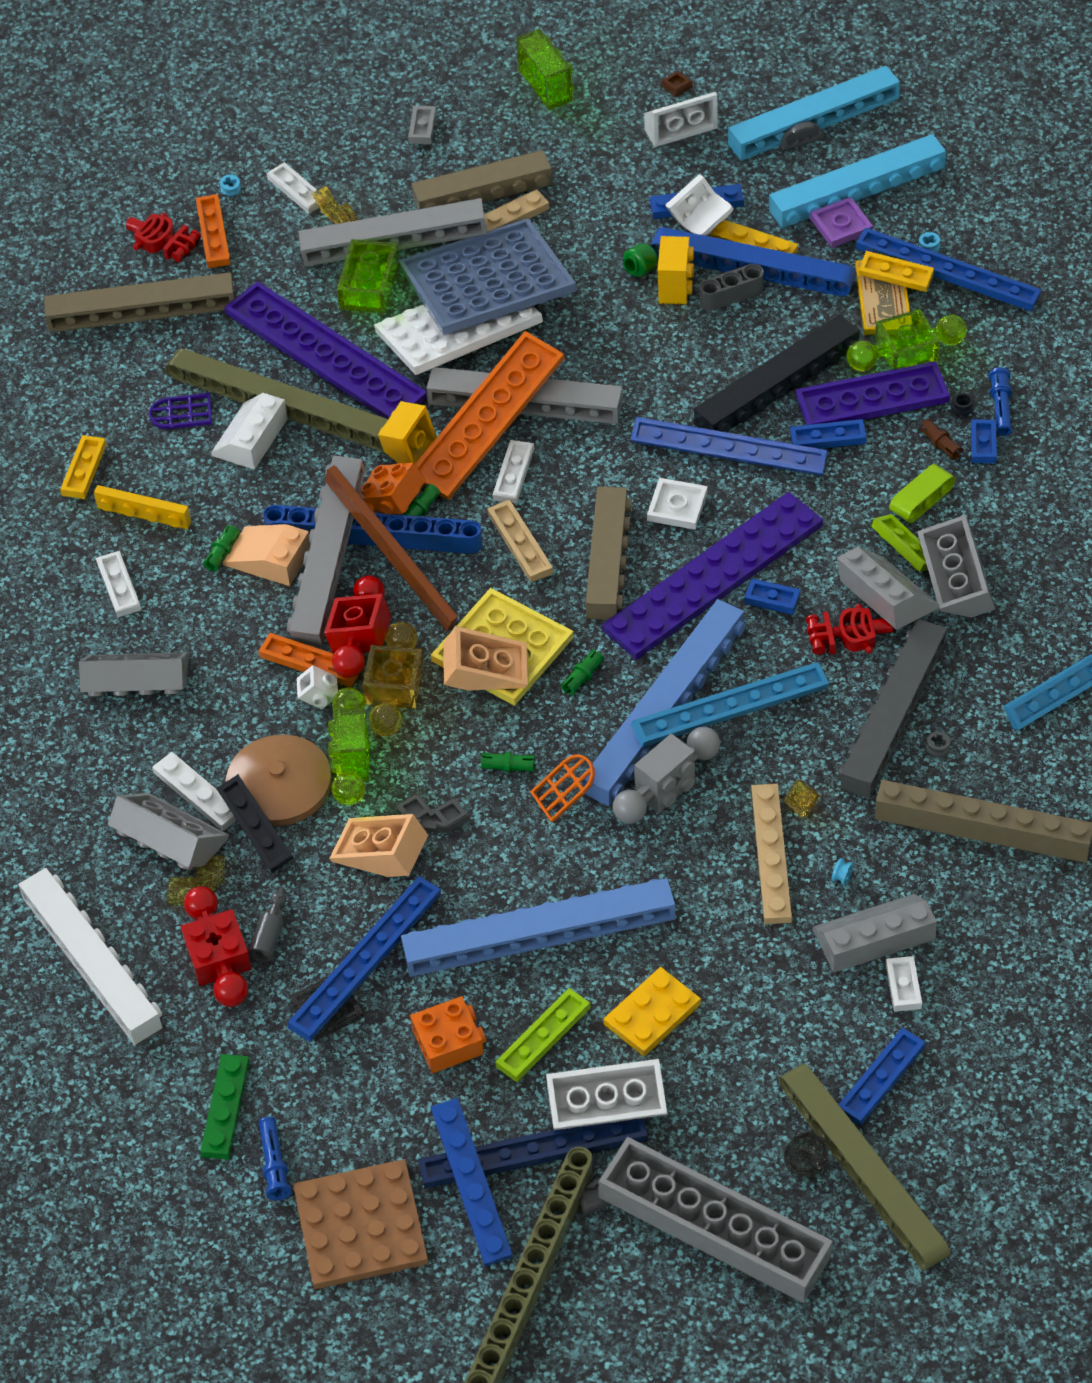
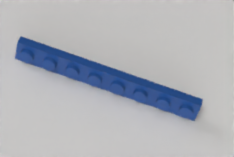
[856,227,1041,311]
[631,417,828,476]
[288,876,441,1042]

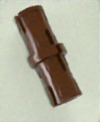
[919,418,963,460]

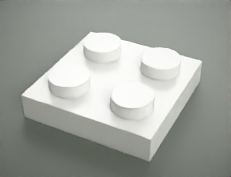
[647,478,708,530]

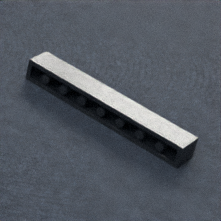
[694,314,860,433]

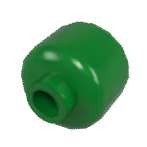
[623,243,657,277]

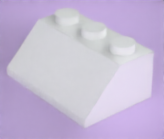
[644,92,718,147]
[211,393,288,470]

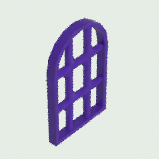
[148,393,212,429]

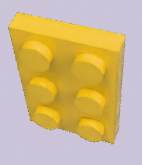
[603,967,701,1057]

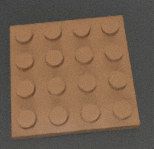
[293,1159,428,1290]

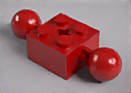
[324,575,391,678]
[181,886,252,1007]

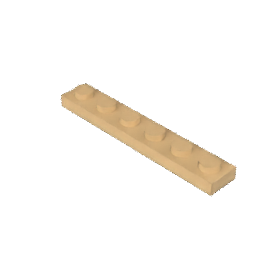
[751,783,792,924]

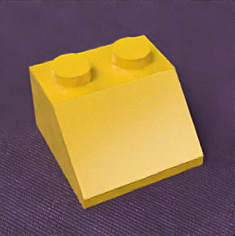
[378,401,437,464]

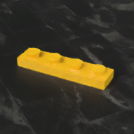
[707,220,798,254]
[94,485,191,529]

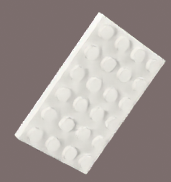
[374,305,543,375]

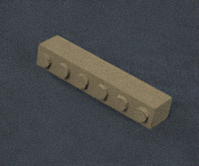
[412,150,552,210]
[586,487,632,620]

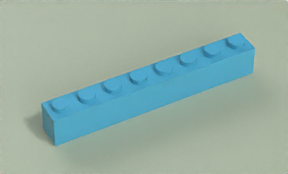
[728,66,900,161]
[769,134,946,228]

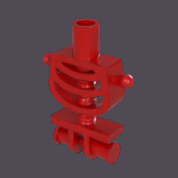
[126,213,201,263]
[806,603,893,655]

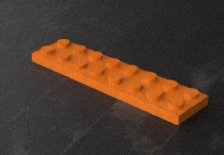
[415,331,565,501]

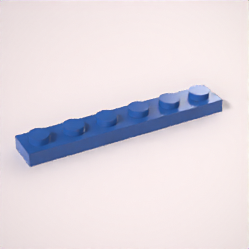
[431,1098,513,1267]

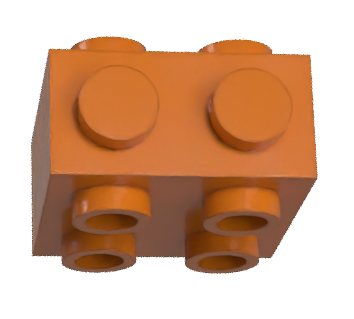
[360,462,426,515]
[410,996,486,1074]

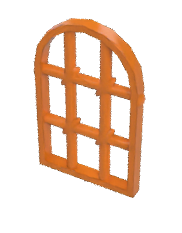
[530,754,595,823]

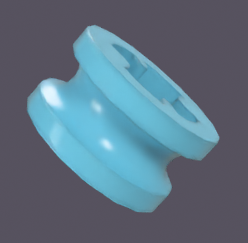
[220,174,241,196]
[919,232,940,252]
[832,858,854,886]

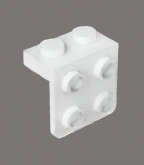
[665,174,733,236]

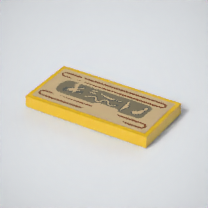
[855,260,912,335]

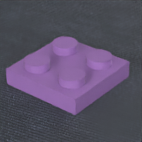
[810,197,873,248]

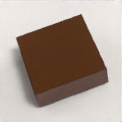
[661,70,693,98]

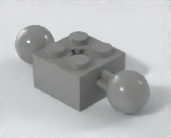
[613,727,720,824]

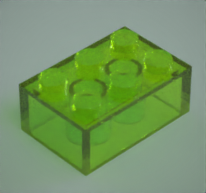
[516,28,574,111]
[337,239,399,313]

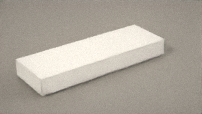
[267,162,327,214]
[493,440,534,504]
[96,551,141,618]

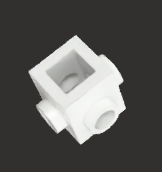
[297,665,338,709]

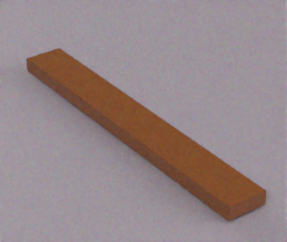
[325,465,458,632]

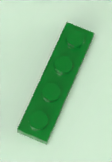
[200,1054,250,1160]

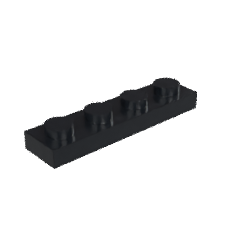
[216,774,294,873]

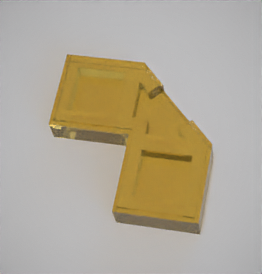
[311,186,358,224]
[167,855,226,905]

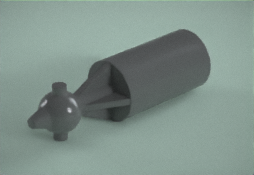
[248,888,286,963]

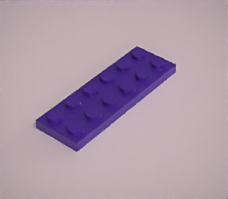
[795,361,950,425]

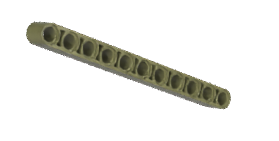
[165,348,388,453]
[464,1147,593,1383]

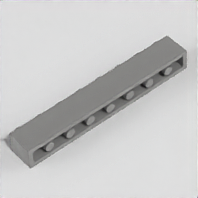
[299,198,487,267]
[427,367,623,424]
[287,455,365,646]

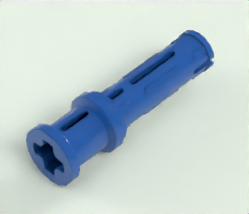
[988,367,1012,436]
[258,1116,292,1201]

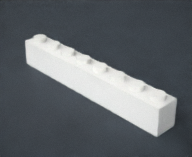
[18,868,162,1045]

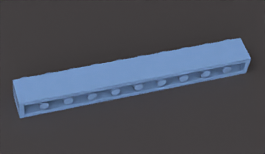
[582,599,746,807]
[401,878,676,977]

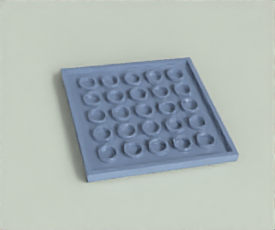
[398,218,577,335]

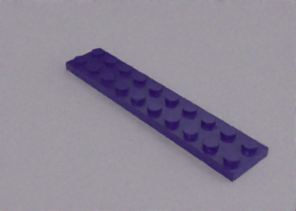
[224,281,428,419]
[602,491,823,660]

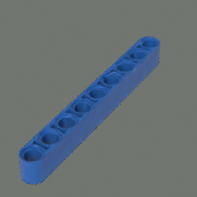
[650,227,856,296]
[263,505,483,554]

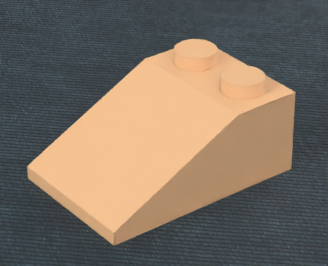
[223,524,311,586]
[443,626,528,691]
[329,814,428,877]

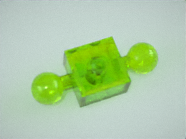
[847,309,967,372]
[328,687,370,806]

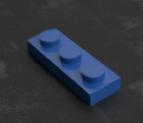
[790,419,866,449]

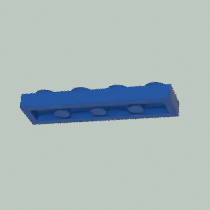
[649,184,744,219]
[838,1027,926,1127]

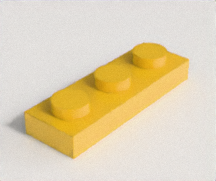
[859,251,934,292]
[60,435,107,499]

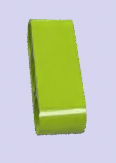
[889,464,956,523]

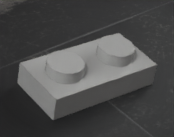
[408,106,436,144]

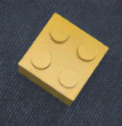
[658,236,694,304]

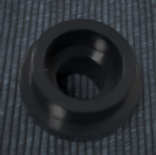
[950,393,975,416]

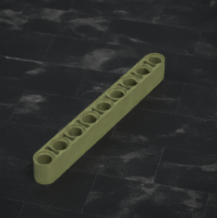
[779,1063,951,1271]

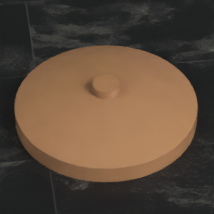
[226,735,332,826]

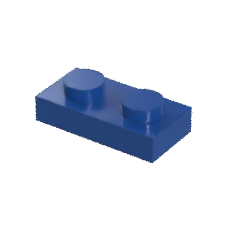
[971,419,997,463]
[744,579,801,615]

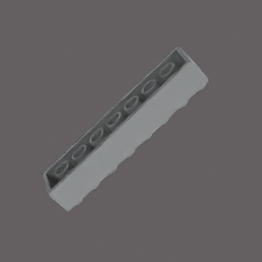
[599,1137,833,1303]

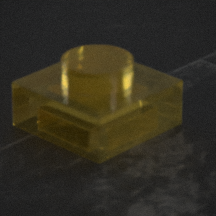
[783,780,820,817]

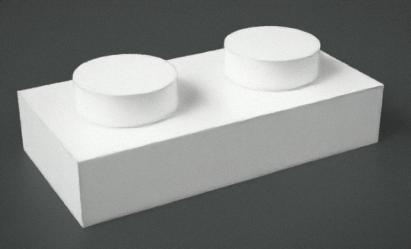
[886,956,922,1012]

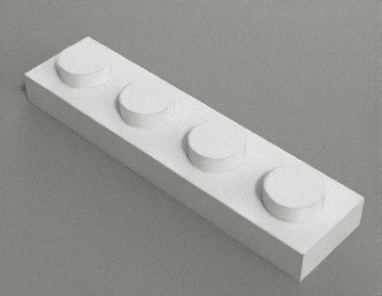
[152,752,237,831]

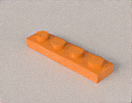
[196,194,231,268]
[258,633,358,687]

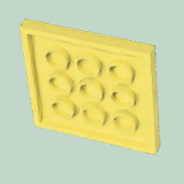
[431,588,574,706]

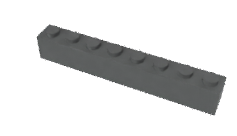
[838,619,947,799]

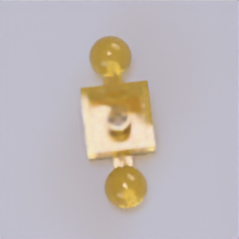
[363,622,424,736]

